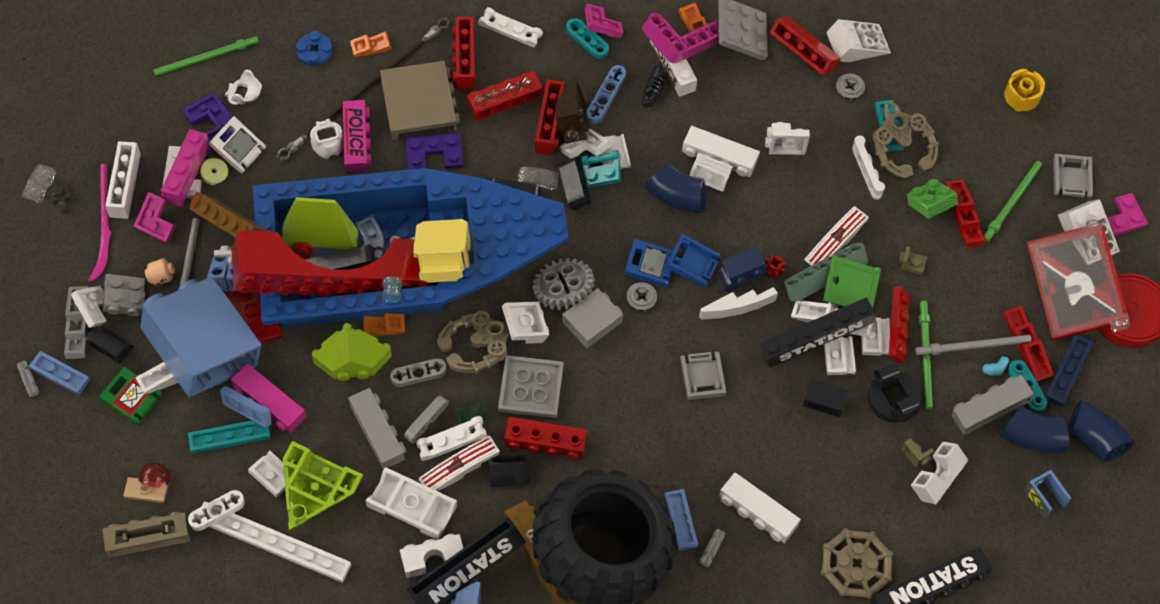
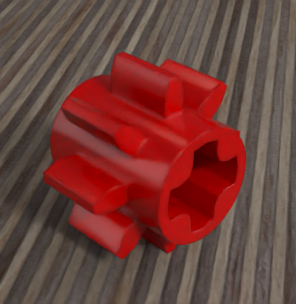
[764,254,787,279]

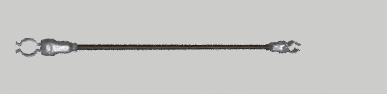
[276,17,451,161]

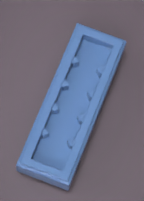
[664,489,698,551]

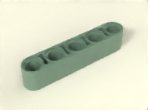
[785,243,868,301]

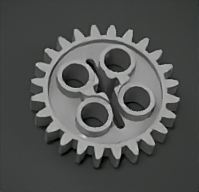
[532,258,595,310]

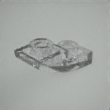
[21,163,57,203]
[517,167,558,191]

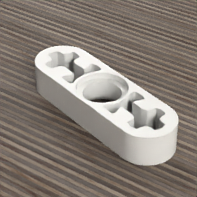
[188,490,245,531]

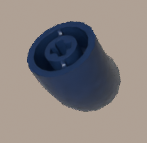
[644,163,706,213]
[1067,400,1135,463]
[999,406,1069,453]

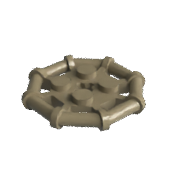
[820,528,894,600]

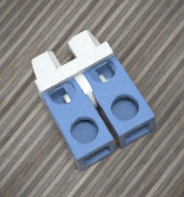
[207,245,234,291]

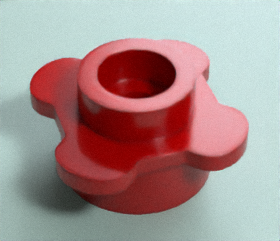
[295,242,314,259]

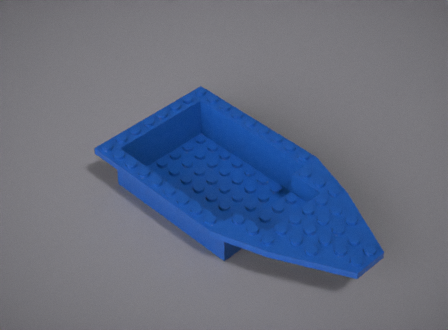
[253,168,568,328]

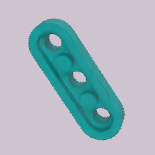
[566,18,609,59]
[1008,360,1047,413]

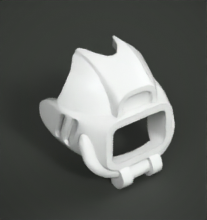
[225,70,262,105]
[310,118,344,159]

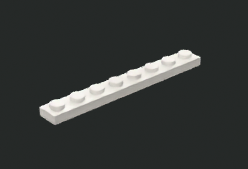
[195,501,352,583]

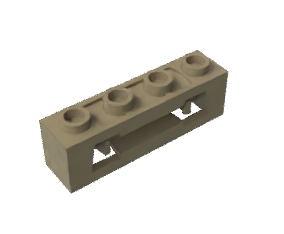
[103,512,191,558]

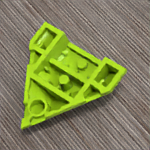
[312,323,392,381]
[283,441,364,530]

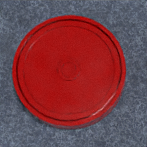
[1091,273,1160,348]

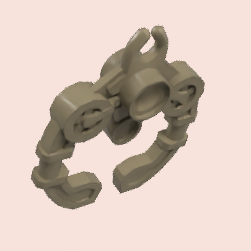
[872,102,940,179]
[437,311,510,374]

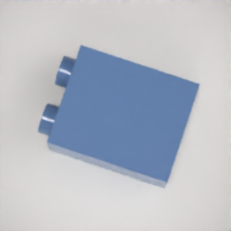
[140,277,262,398]

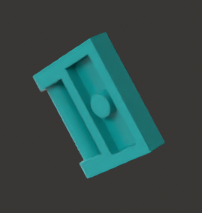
[582,150,621,188]

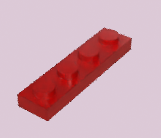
[888,286,910,363]

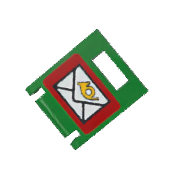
[99,367,163,425]

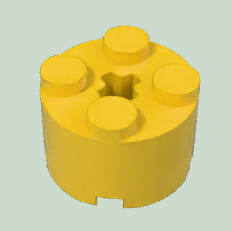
[1004,69,1045,112]

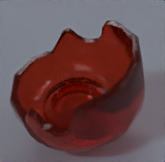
[138,462,171,488]

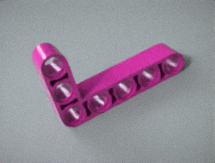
[642,13,719,63]

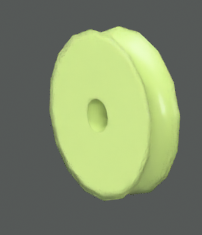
[200,158,228,185]

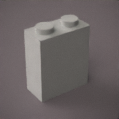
[562,288,623,348]

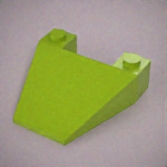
[280,197,359,252]

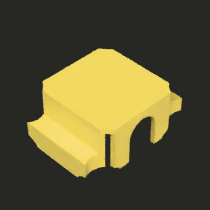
[413,219,471,283]

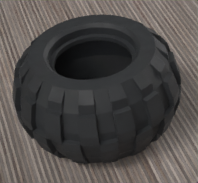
[532,469,676,604]

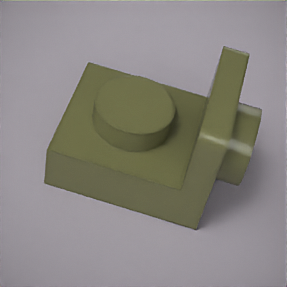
[898,246,927,275]
[902,438,934,467]

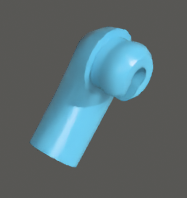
[982,356,1010,376]

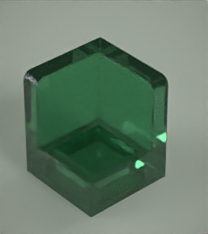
[455,399,488,425]

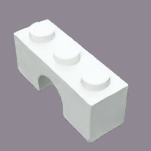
[911,442,968,504]
[400,534,463,578]

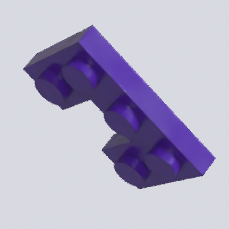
[182,92,233,152]
[405,133,463,170]

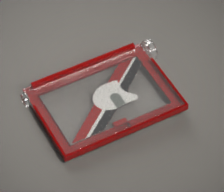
[1027,219,1131,340]

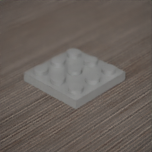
[718,0,768,60]
[498,355,564,418]

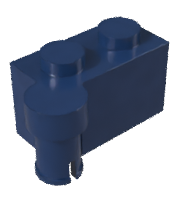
[718,246,767,292]

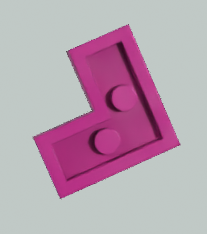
[585,3,623,38]
[133,192,176,242]
[1107,193,1148,236]

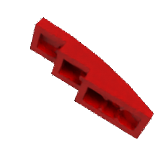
[945,179,985,248]
[1002,306,1054,381]

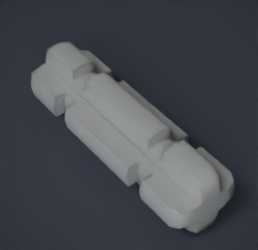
[17,361,39,397]
[700,529,725,567]

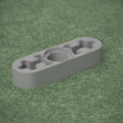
[390,359,446,387]
[404,395,449,444]

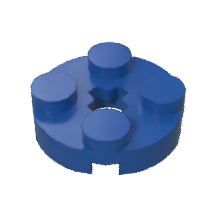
[296,31,332,66]

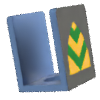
[1024,470,1071,519]

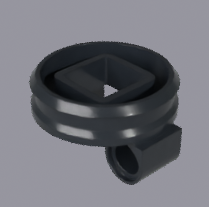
[867,362,922,423]

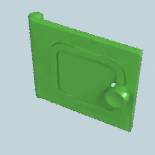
[823,255,881,308]

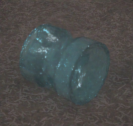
[382,277,402,303]

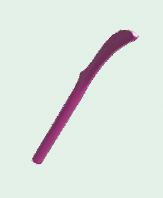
[88,164,112,282]

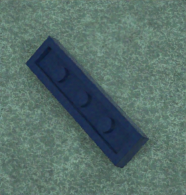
[1045,334,1093,407]

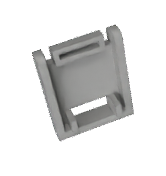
[1053,154,1093,198]
[680,352,727,400]

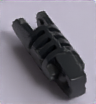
[641,64,668,107]

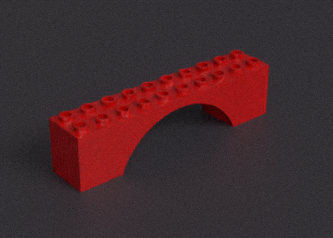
[231,230,435,296]

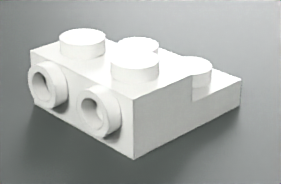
[765,122,810,155]
[502,302,549,344]

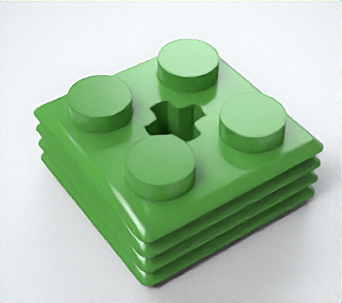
[907,179,959,219]

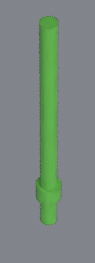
[153,36,259,76]
[984,161,1042,243]
[919,301,933,409]

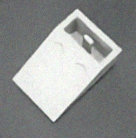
[826,19,891,62]
[1058,199,1120,265]

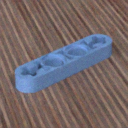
[586,65,626,124]

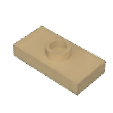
[123,477,169,503]

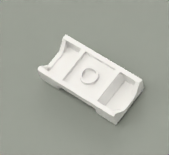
[366,467,457,540]

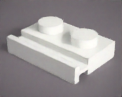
[600,134,631,169]
[690,153,733,192]
[861,318,890,356]
[824,336,856,375]
[248,451,285,498]

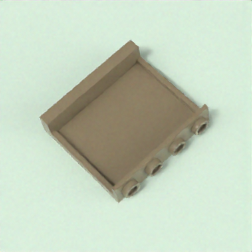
[380,61,460,140]

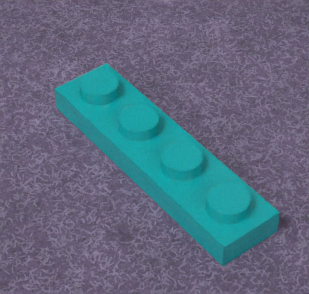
[188,421,271,454]

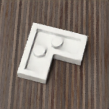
[560,128,611,159]
[71,286,106,328]

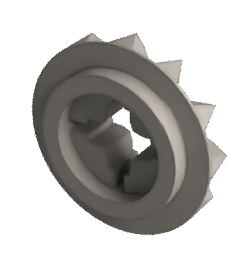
[836,74,865,100]
[627,282,657,311]

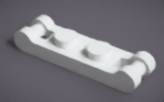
[478,7,543,48]
[852,136,885,200]
[416,416,487,461]

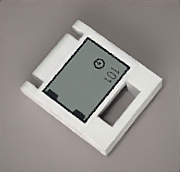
[208,116,266,173]

